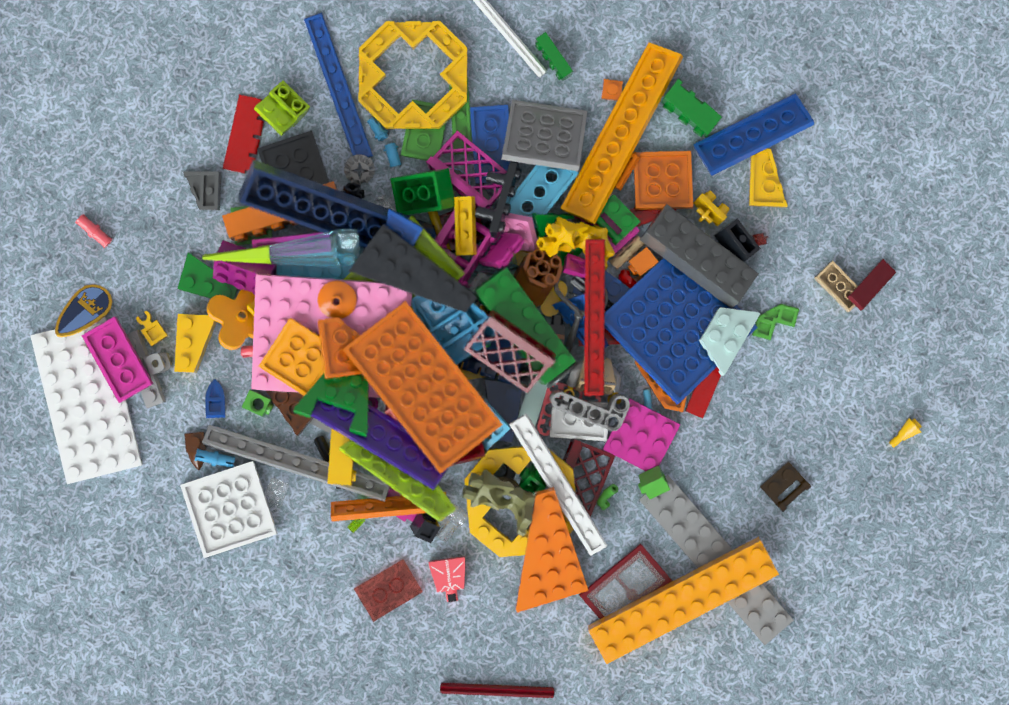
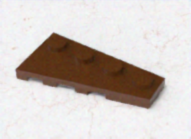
[265,390,314,436]

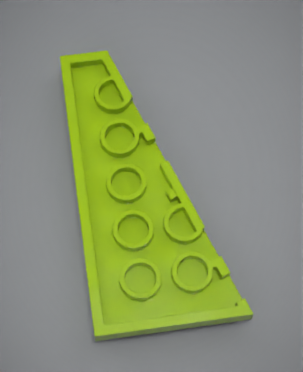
[339,440,456,521]

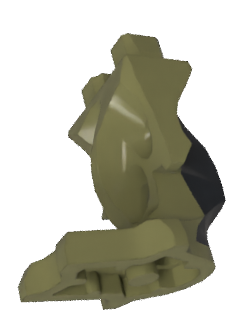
[462,470,535,536]

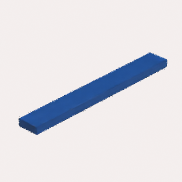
[304,13,373,158]

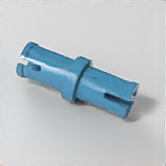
[195,448,235,468]

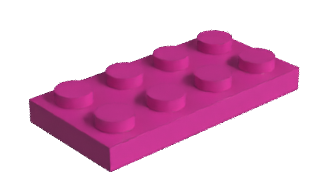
[82,317,153,403]

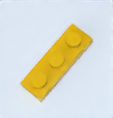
[454,196,477,256]

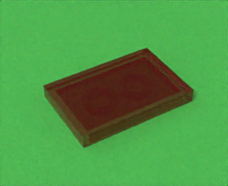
[354,559,423,622]

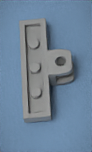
[126,330,172,409]

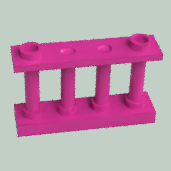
[435,209,497,287]

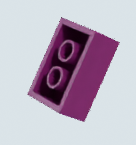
[213,240,277,295]

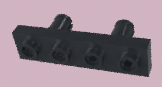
[475,161,522,239]

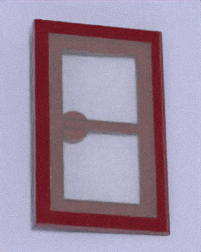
[579,543,673,619]

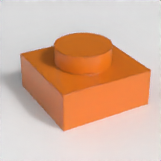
[601,79,623,101]

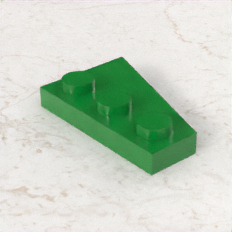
[177,252,238,300]

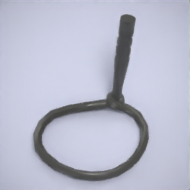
[554,271,608,353]

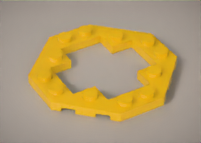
[358,21,467,129]
[464,446,576,557]

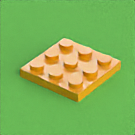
[258,317,324,396]

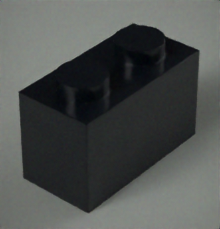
[714,218,761,262]

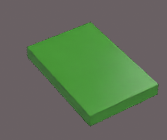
[401,99,446,161]

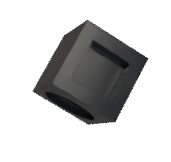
[410,513,441,543]

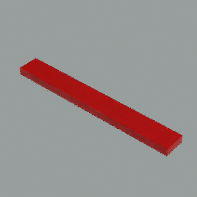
[584,239,605,396]

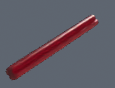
[440,683,555,698]

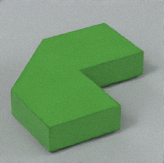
[752,304,799,340]

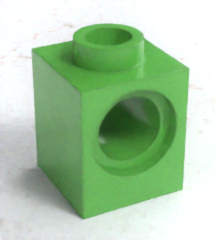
[242,390,274,417]

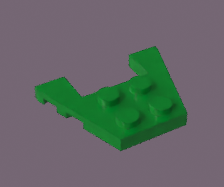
[294,373,368,437]

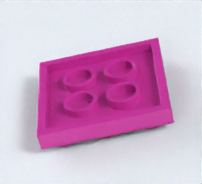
[603,398,681,471]

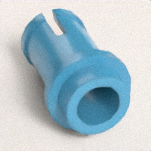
[367,117,389,142]
[384,143,402,168]

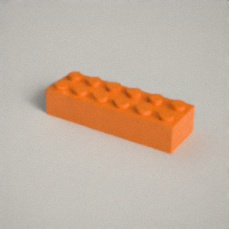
[222,181,338,243]

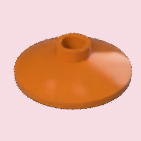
[317,280,357,319]

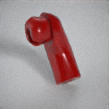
[618,269,637,288]

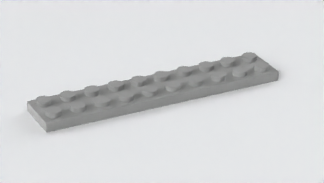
[639,474,794,645]

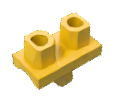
[693,190,730,227]

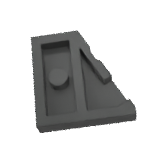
[183,171,221,211]

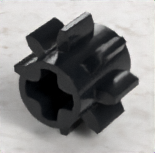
[341,183,365,199]

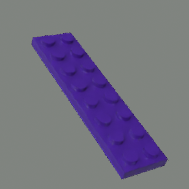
[311,401,449,490]

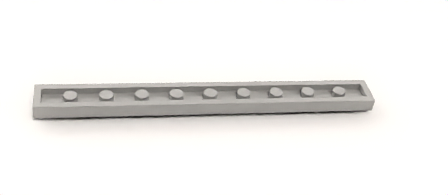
[202,425,390,502]

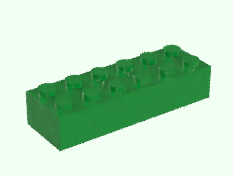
[472,267,576,385]

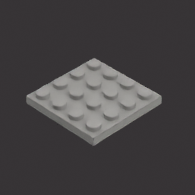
[502,100,587,171]

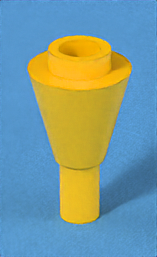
[889,418,922,448]

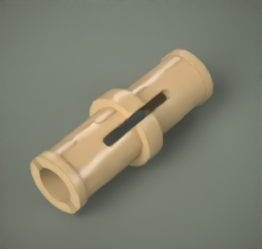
[609,235,645,270]

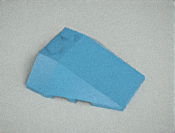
[411,296,500,365]

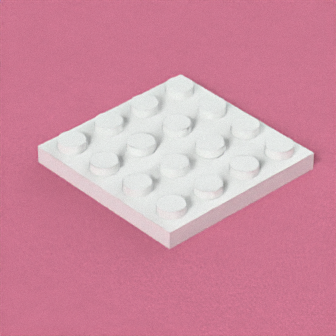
[180,461,278,558]

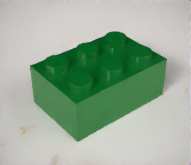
[390,168,454,215]

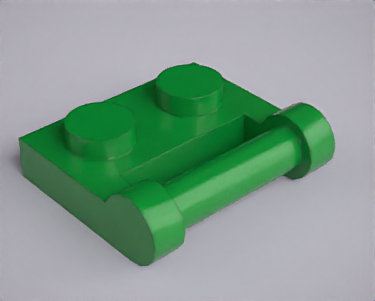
[596,194,641,246]

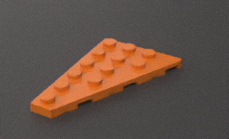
[516,487,589,613]

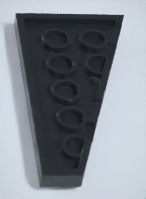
[349,224,478,312]

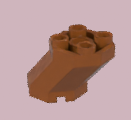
[513,248,563,307]

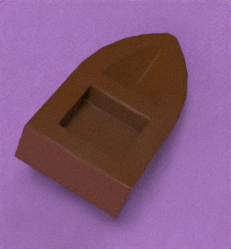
[184,432,206,470]

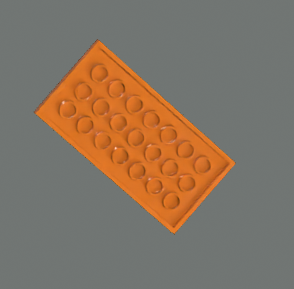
[343,301,503,474]

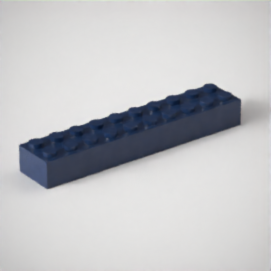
[239,160,436,248]

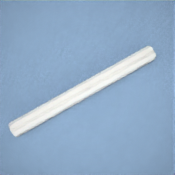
[473,0,547,77]

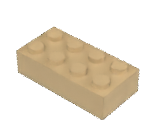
[814,261,857,312]

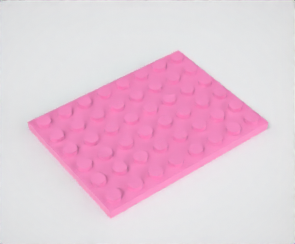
[251,274,412,398]

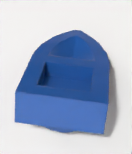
[205,379,226,418]

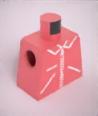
[428,556,466,602]

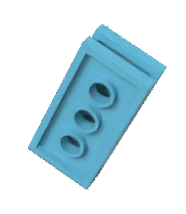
[509,165,579,230]

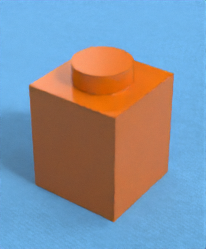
[628,247,658,277]

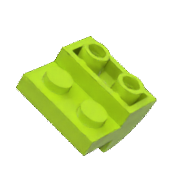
[254,80,310,136]

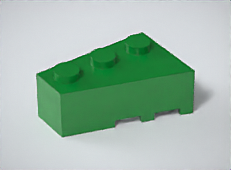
[661,79,722,137]

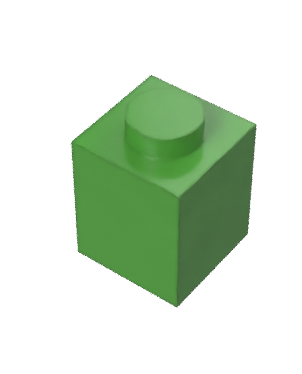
[638,465,670,500]

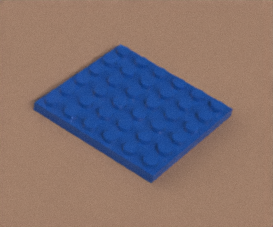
[605,258,758,405]

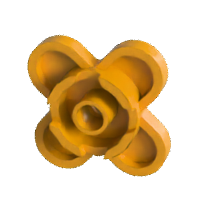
[207,289,255,350]

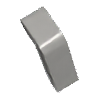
[549,390,630,431]

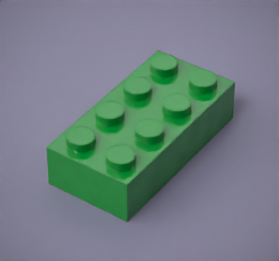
[535,32,573,82]

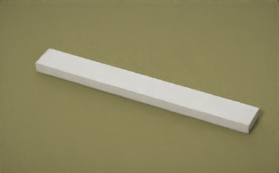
[509,413,607,556]

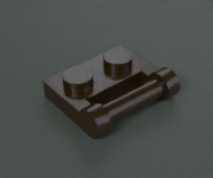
[760,461,811,512]

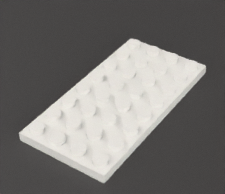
[30,317,143,484]

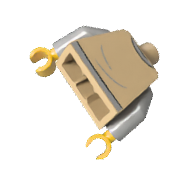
[563,358,621,404]

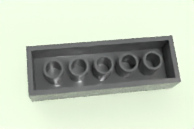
[640,204,759,309]

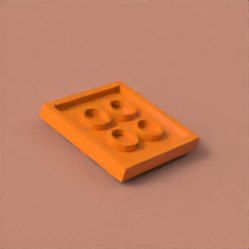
[634,151,693,210]

